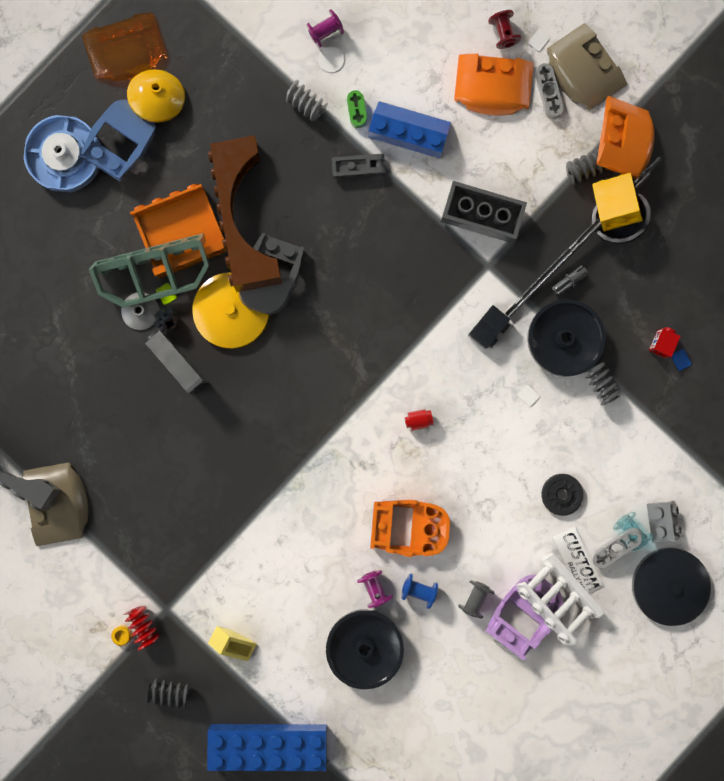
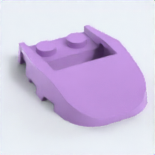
[485,575,563,660]

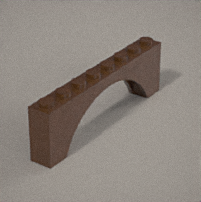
[208,135,282,292]

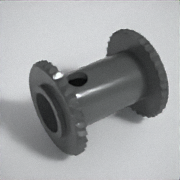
[458,580,495,619]

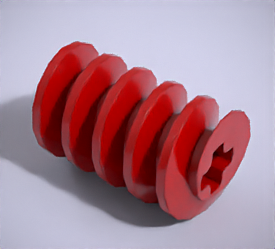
[123,606,159,651]

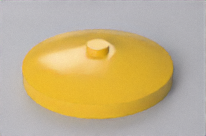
[192,272,269,349]

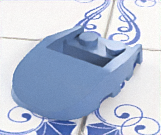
[80,100,156,182]

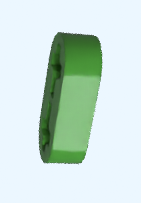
[347,90,367,128]

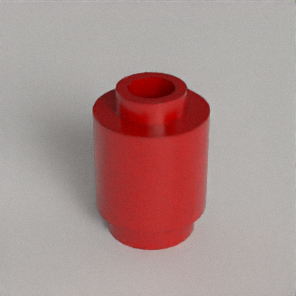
[405,409,434,431]

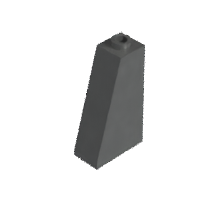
[145,330,209,395]

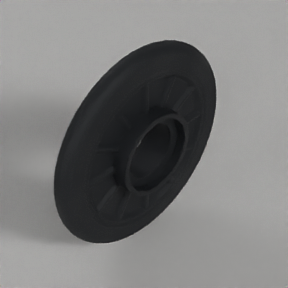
[541,474,583,516]

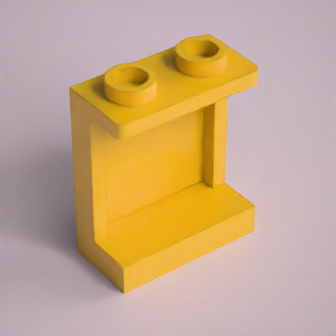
[592,173,642,231]

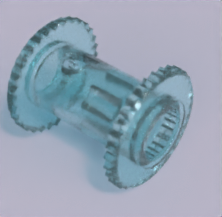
[613,512,653,551]

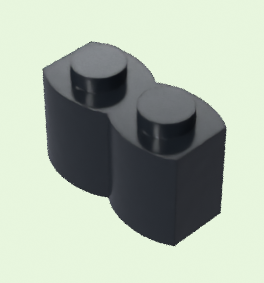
[468,305,511,349]

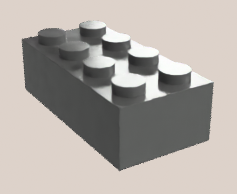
[441,181,527,243]

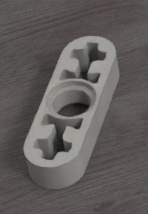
[535,63,564,119]
[593,527,642,569]

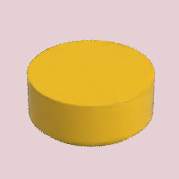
[111,625,132,646]

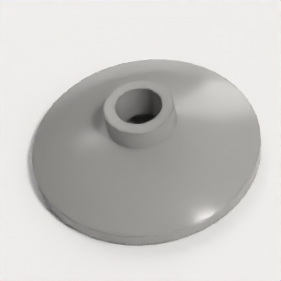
[121,293,159,330]

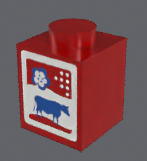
[649,327,681,358]

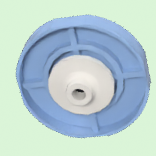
[24,115,101,192]

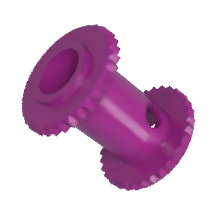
[307,9,344,48]
[357,570,393,608]

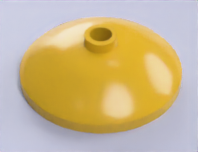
[127,69,185,122]

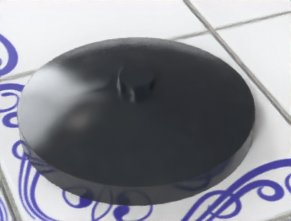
[527,299,606,377]
[632,548,711,626]
[326,609,404,690]

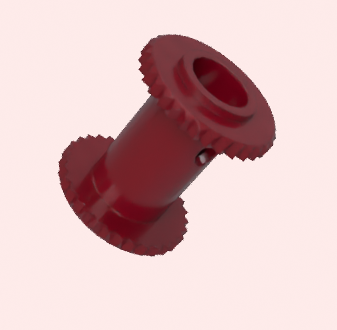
[488,10,522,49]

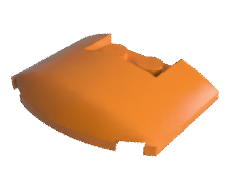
[454,54,534,116]
[596,96,655,179]

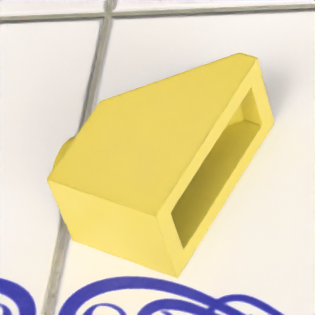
[208,626,257,661]

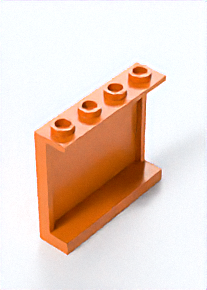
[130,184,228,279]

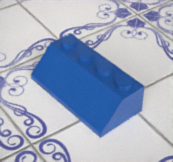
[368,101,451,159]

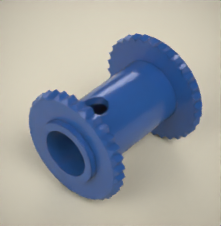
[401,574,438,609]

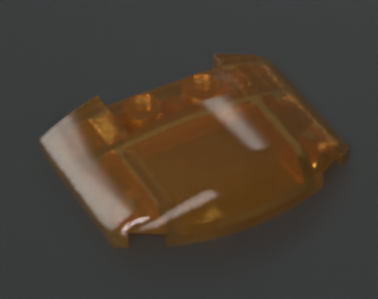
[81,13,167,81]

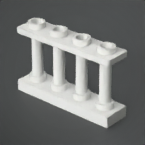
[515,553,604,645]

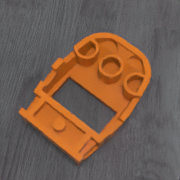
[370,500,450,557]

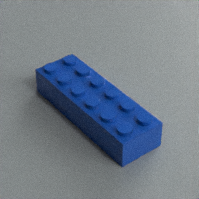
[207,724,327,771]

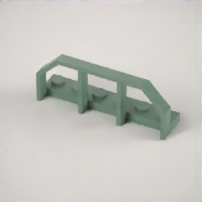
[89,233,210,308]

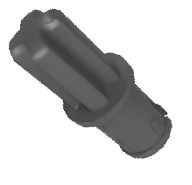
[552,266,588,295]

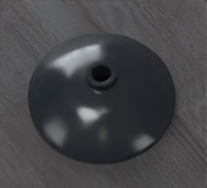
[592,191,651,244]

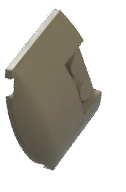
[547,23,627,110]
[23,462,89,546]

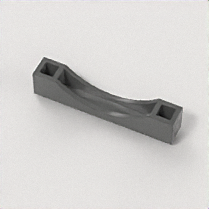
[0,465,61,511]

